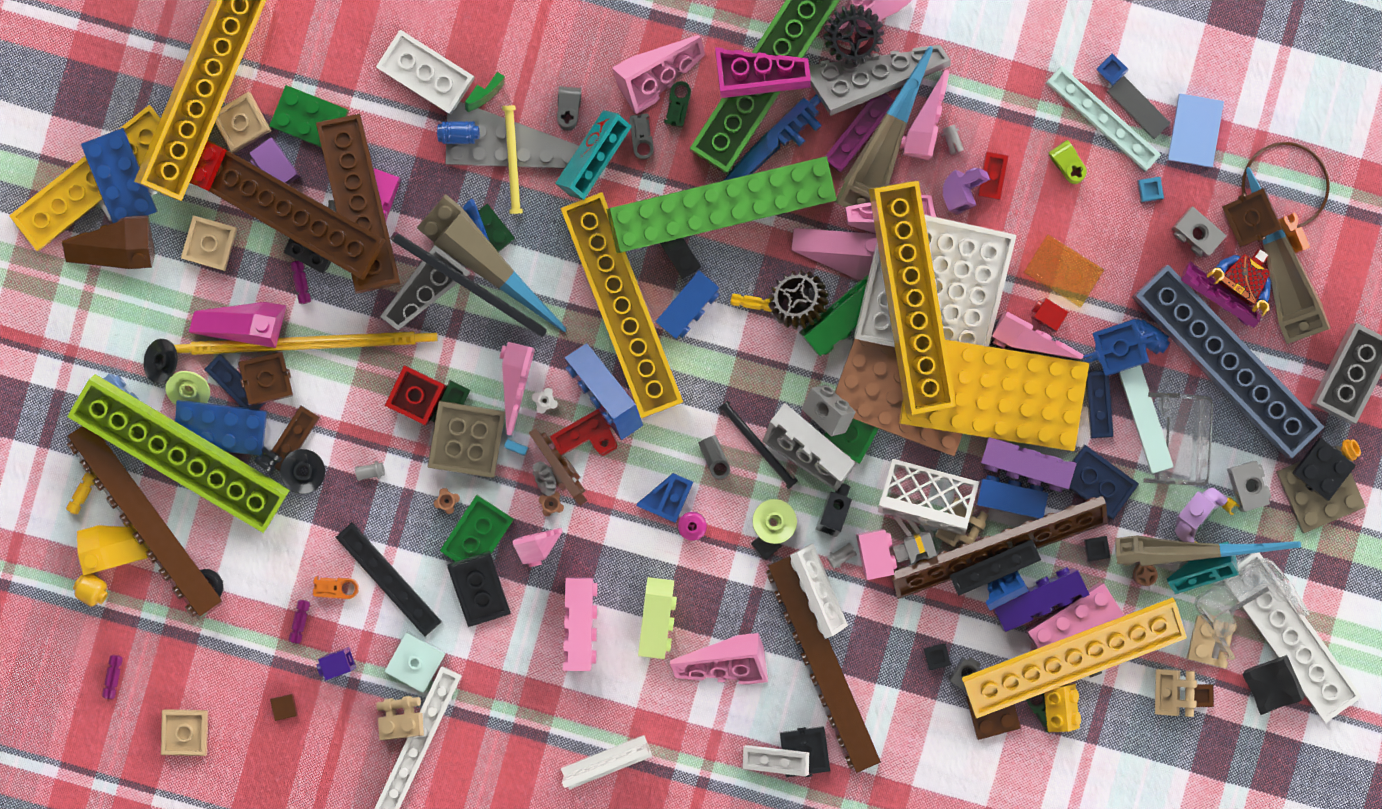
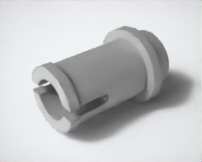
[942,124,964,154]
[355,461,385,481]
[827,543,857,568]

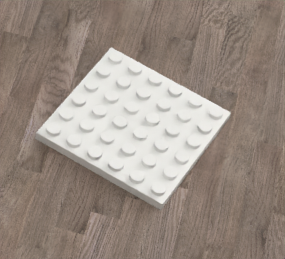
[854,215,1017,347]

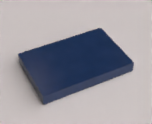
[1069,444,1139,520]

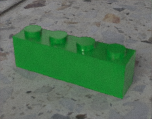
[799,275,868,356]

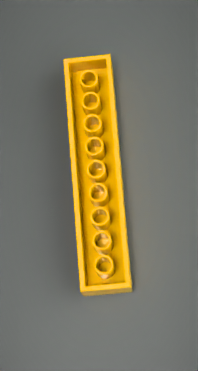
[134,0,266,201]
[868,181,956,415]
[560,192,683,418]

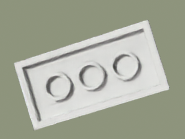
[376,30,475,115]
[790,543,848,639]

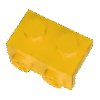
[1044,684,1081,732]

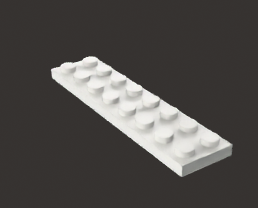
[1223,553,1362,723]

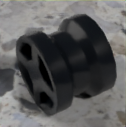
[254,446,283,473]

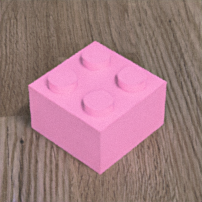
[856,529,897,580]

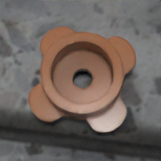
[434,488,460,514]
[539,491,564,516]

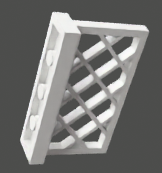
[878,459,979,536]
[561,735,653,790]

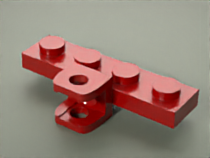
[549,392,629,456]

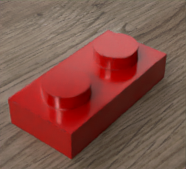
[189,142,227,191]
[977,152,1008,200]

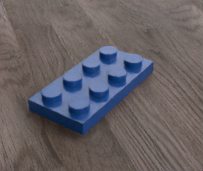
[81,128,158,223]
[175,400,267,455]

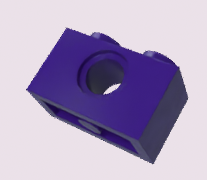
[316,647,357,681]

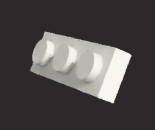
[743,745,809,776]

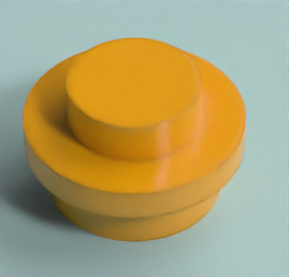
[1341,439,1361,461]

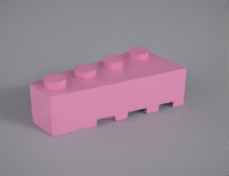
[563,578,598,671]
[1025,582,1125,649]

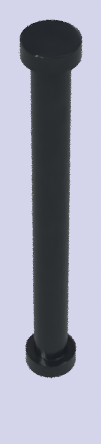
[718,400,798,489]

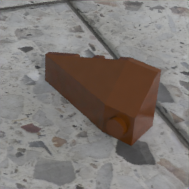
[62,215,155,269]

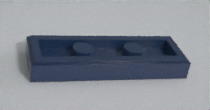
[204,354,267,409]
[1086,370,1114,439]

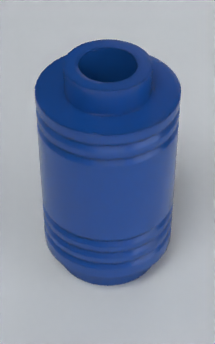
[437,121,480,144]
[1137,319,1170,355]

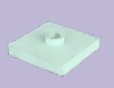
[384,632,446,693]

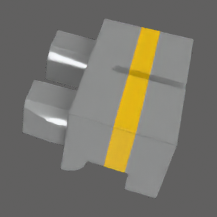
[893,530,937,564]

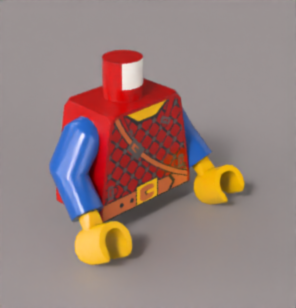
[1207,249,1271,316]

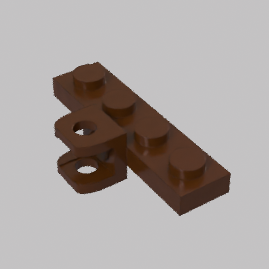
[529,428,587,506]

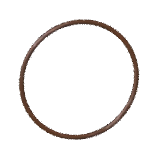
[1242,142,1330,228]

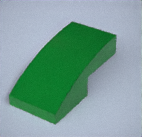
[465,72,505,112]

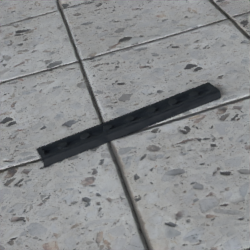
[390,232,547,338]

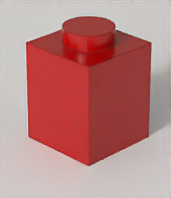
[1031,298,1069,332]

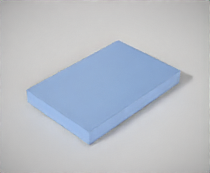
[1167,93,1224,168]

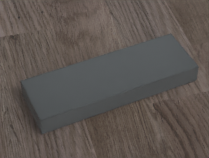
[1107,76,1170,139]

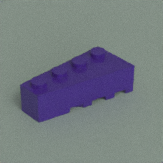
[993,567,1090,632]

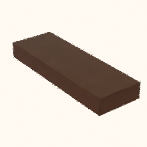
[272,405,320,471]

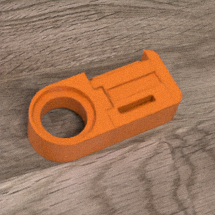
[313,576,359,599]

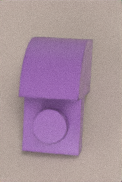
[943,168,990,215]

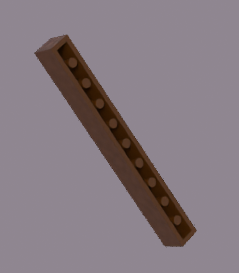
[66,426,222,620]
[765,555,881,773]

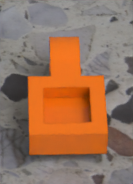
[1279,212,1310,253]

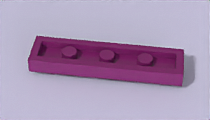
[826,93,894,173]

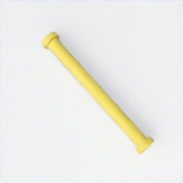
[502,105,523,214]

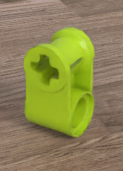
[1048,140,1087,184]

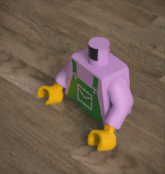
[1175,488,1240,543]

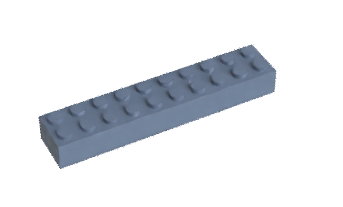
[1132,265,1324,458]

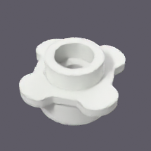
[532,388,558,414]

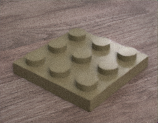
[427,401,505,478]
[1276,445,1366,533]

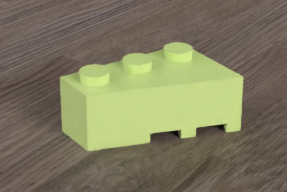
[638,577,677,659]

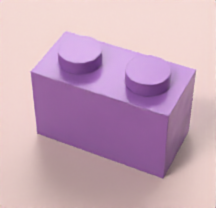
[250,138,300,185]

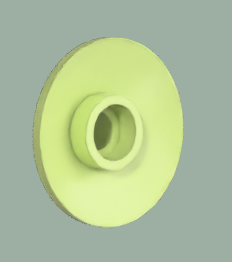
[165,371,210,405]
[752,499,797,544]

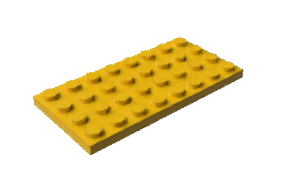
[899,340,1089,451]

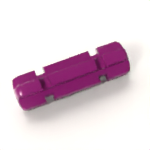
[290,261,311,304]
[288,600,310,644]
[102,655,123,699]

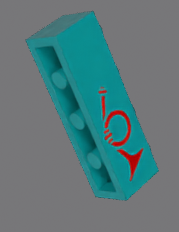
[555,110,632,200]

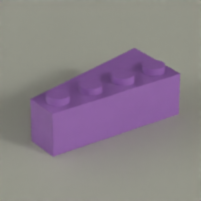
[981,437,1077,493]

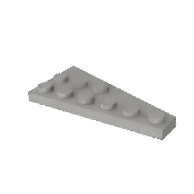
[445,102,579,169]

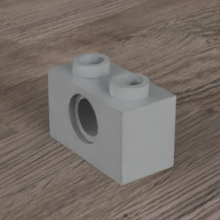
[1171,206,1227,257]
[802,385,856,436]
[1227,461,1271,512]

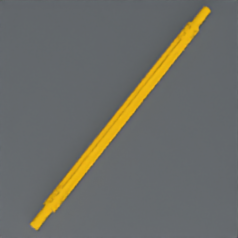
[174,331,438,355]

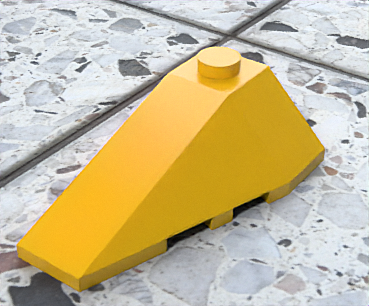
[77,525,148,575]

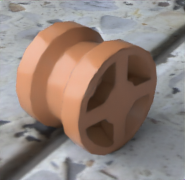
[1133,564,1158,586]

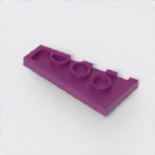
[1181,261,1261,328]

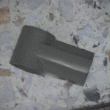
[698,435,730,480]

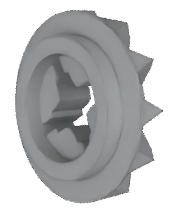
[533,461,556,496]

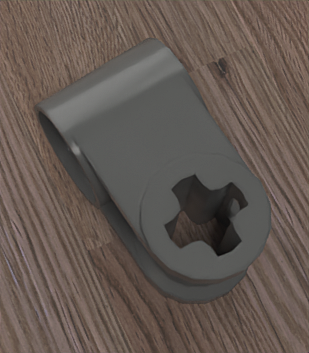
[557,86,582,131]

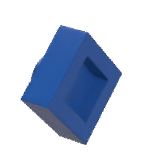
[1096,53,1129,86]

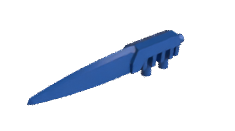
[723,94,822,181]

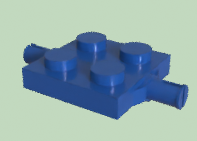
[1083,319,1158,376]

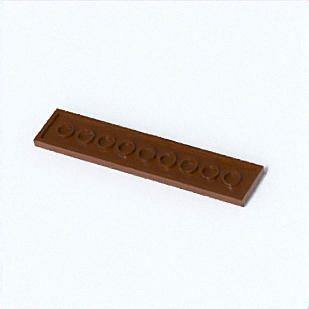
[207,139,386,280]
[891,496,1108,599]

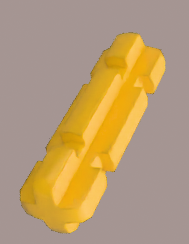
[730,293,772,312]
[66,472,95,515]

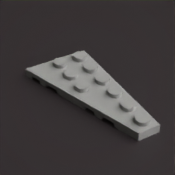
[809,45,951,116]

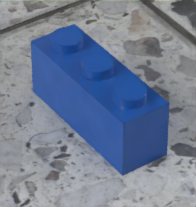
[655,271,720,339]
[975,475,1049,519]

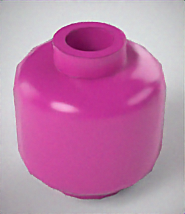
[678,512,707,541]

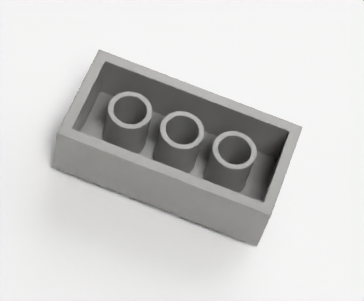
[1310,323,1382,424]

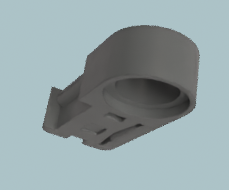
[629,114,654,160]

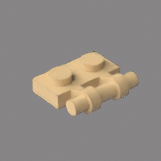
[935,497,989,547]
[1155,669,1197,717]
[376,696,424,741]

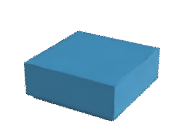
[1137,177,1164,203]
[504,439,529,456]

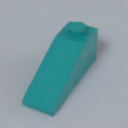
[1167,541,1239,594]

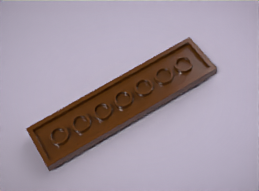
[316,114,400,294]

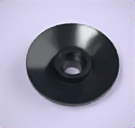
[143,339,178,383]
[280,449,325,494]

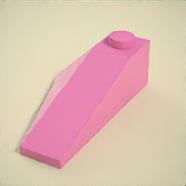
[900,70,949,161]
[513,528,563,567]
[670,633,768,684]

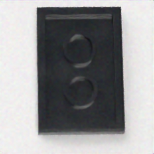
[447,551,511,627]

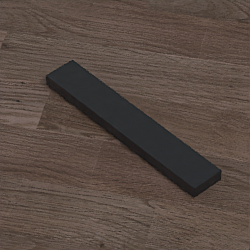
[335,522,442,637]

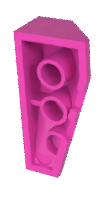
[189,302,287,348]

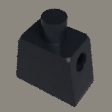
[815,483,852,537]

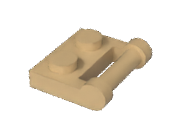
[1186,615,1237,668]

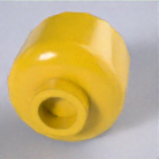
[73,573,108,607]

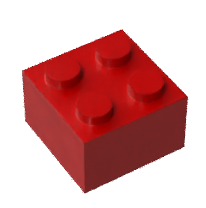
[384,365,447,425]

